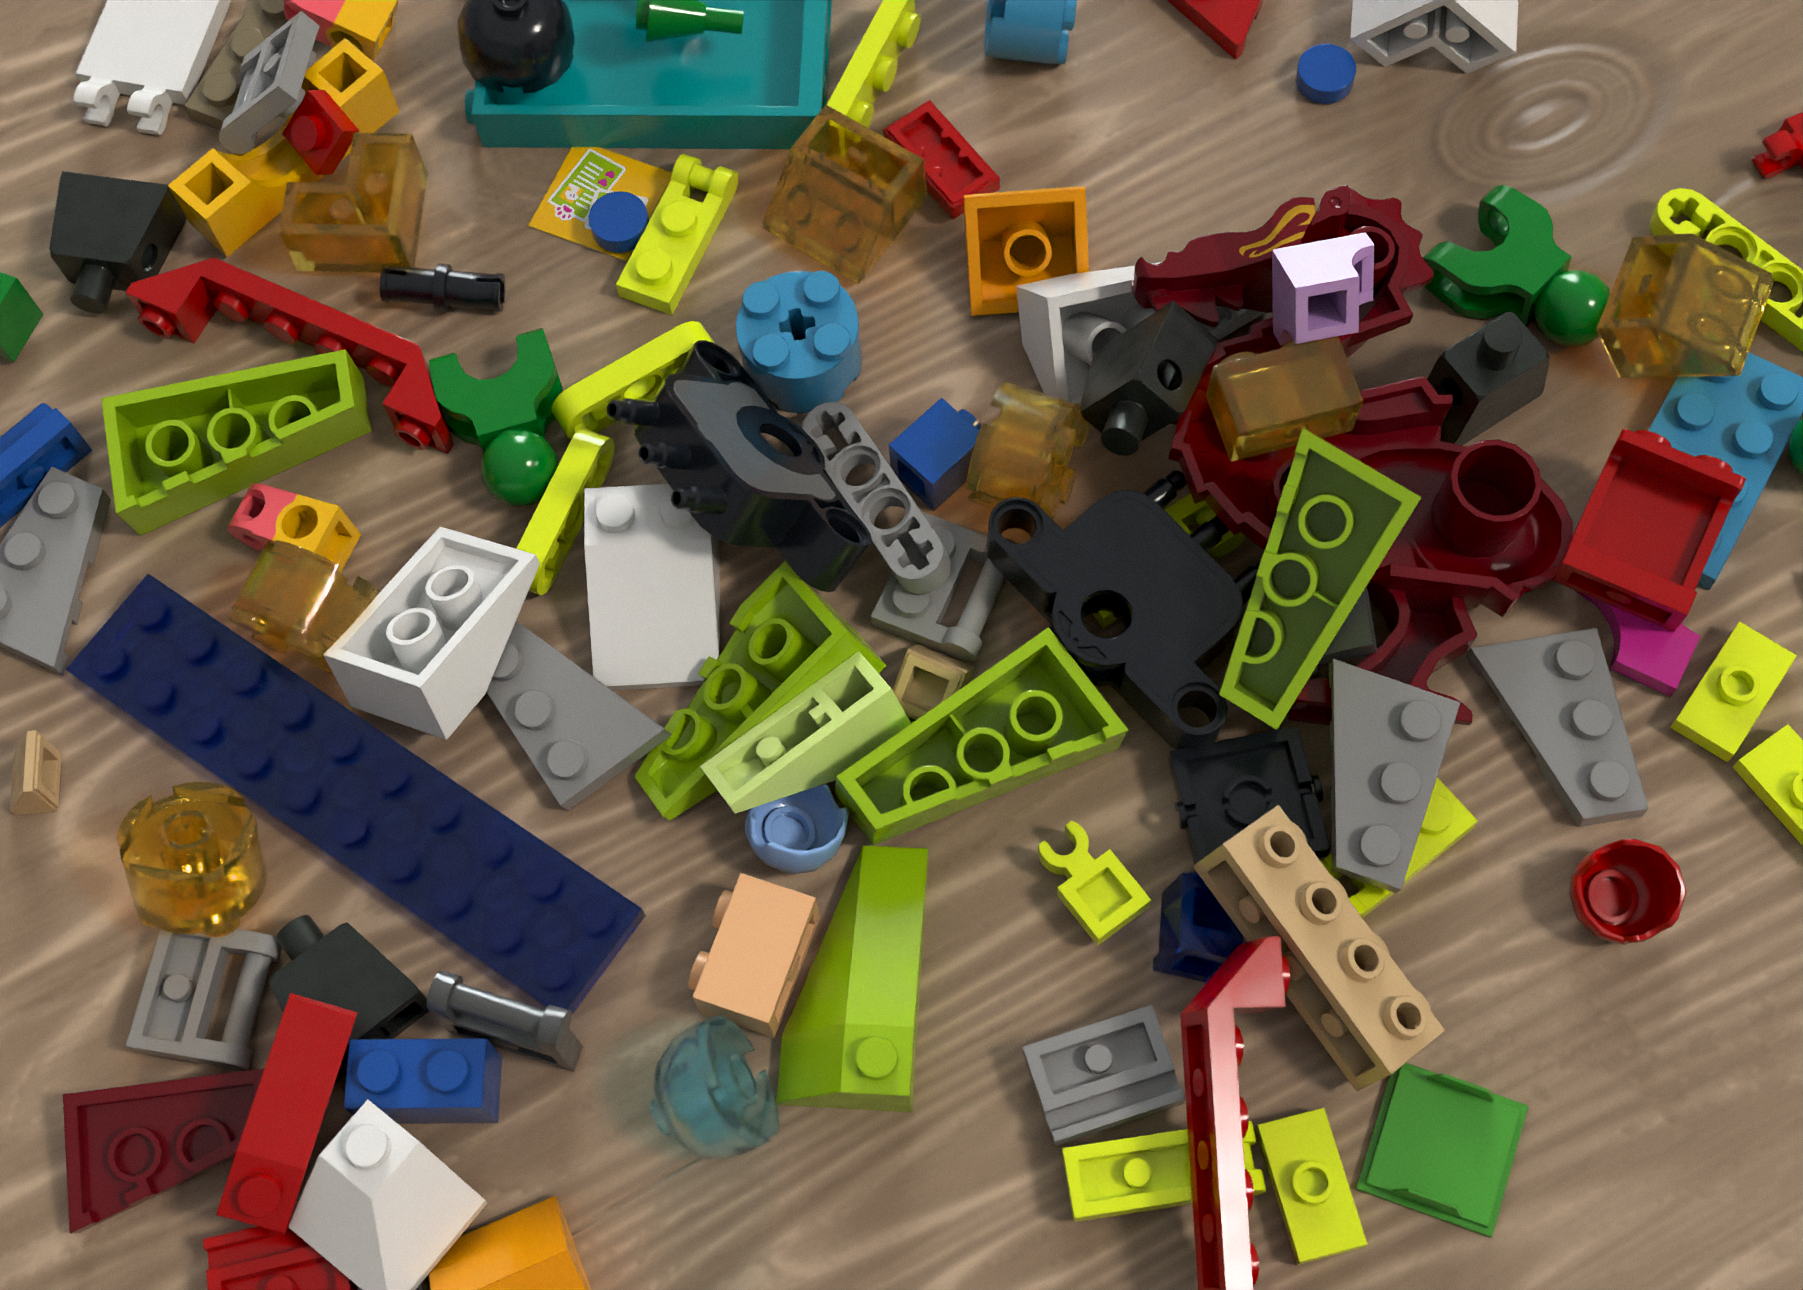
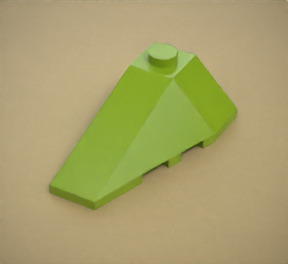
[634,561,887,821]
[776,845,928,1112]

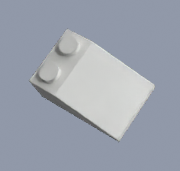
[584,484,721,691]
[323,527,540,740]

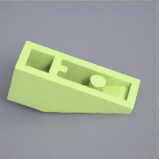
[700,651,911,814]

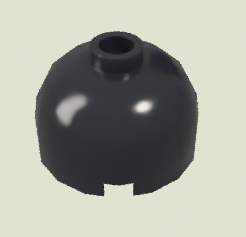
[457,0,575,94]

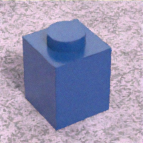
[888,398,986,511]

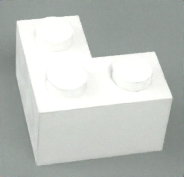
[1350,0,1518,74]

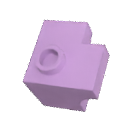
[1272,232,1374,345]

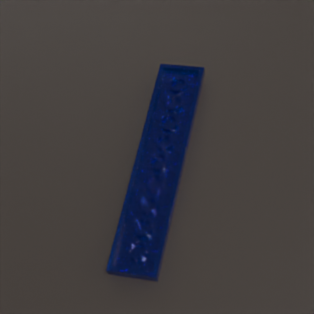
[65,574,646,1014]

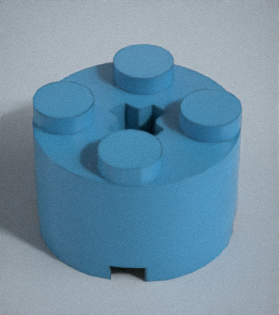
[984,0,1077,64]
[736,271,862,413]

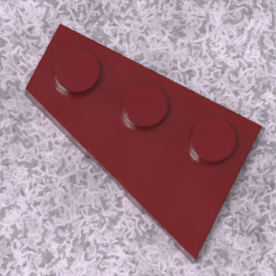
[63,1068,264,1234]

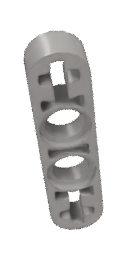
[802,402,951,594]

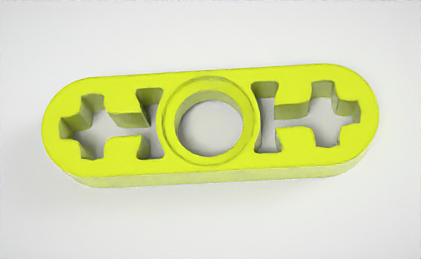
[551,321,714,439]
[516,428,615,596]

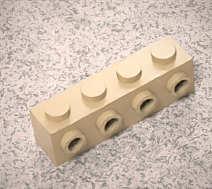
[1193,805,1445,1091]

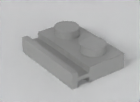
[1022,1005,1186,1147]

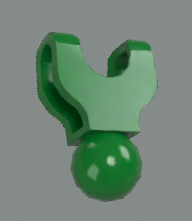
[1422,185,1613,347]
[429,328,564,507]

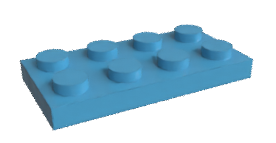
[1648,330,1803,590]

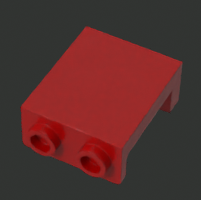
[1553,429,1746,632]

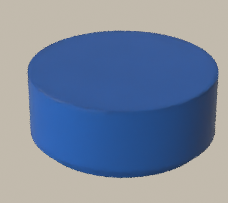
[1296,44,1356,104]
[589,191,649,253]

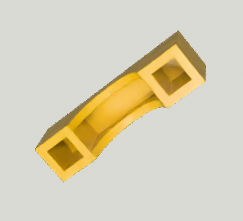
[168,38,400,257]

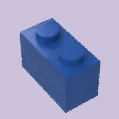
[344,1038,502,1124]

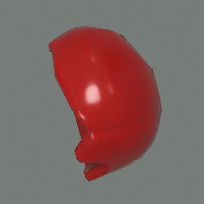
[1569,839,1686,945]

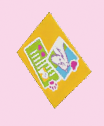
[528,147,672,261]

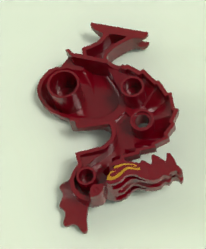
[1131,185,1573,726]

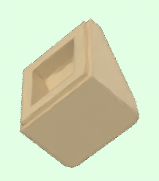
[893,644,975,720]
[10,730,62,815]

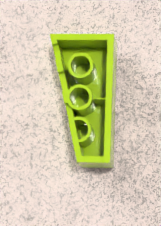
[101,349,372,536]
[1219,428,1421,730]

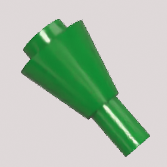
[635,0,744,42]

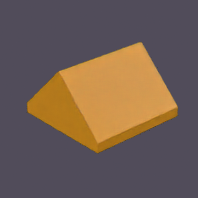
[964,186,1089,316]
[429,1196,592,1290]

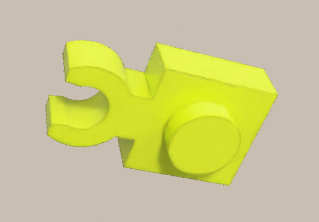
[1038,820,1151,946]

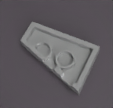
[0,467,111,676]
[486,621,672,811]
[1466,628,1649,827]
[1329,659,1460,893]

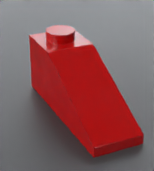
[216,993,358,1234]

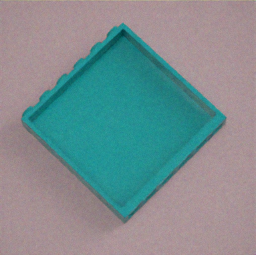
[465,0,832,150]

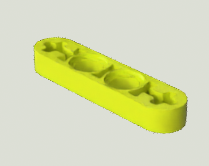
[1650,188,1803,352]

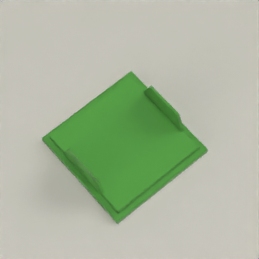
[1356,1063,1528,1238]

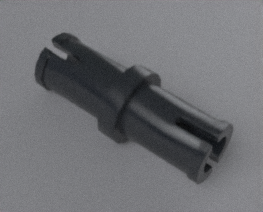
[380,263,506,312]

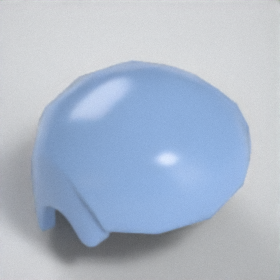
[745,784,849,875]

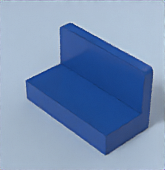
[0,403,92,528]

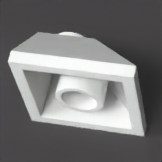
[288,1099,488,1290]

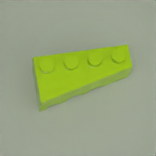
[835,627,1129,846]

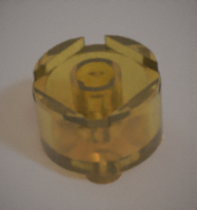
[966,382,1090,520]
[228,540,380,675]
[117,782,267,937]

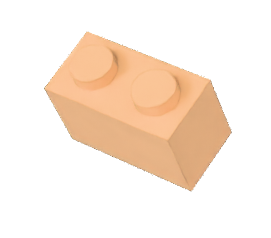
[688,873,820,1039]

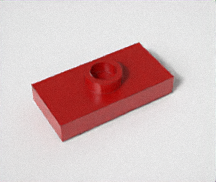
[883,100,1000,220]

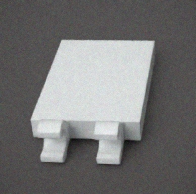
[73,0,232,136]

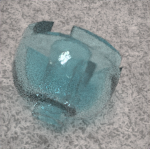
[651,1015,779,1160]

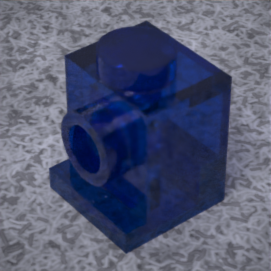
[1153,871,1243,983]

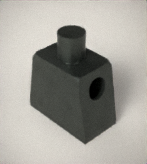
[49,171,187,314]
[1079,301,1218,456]
[1427,312,1550,445]
[269,915,429,1083]

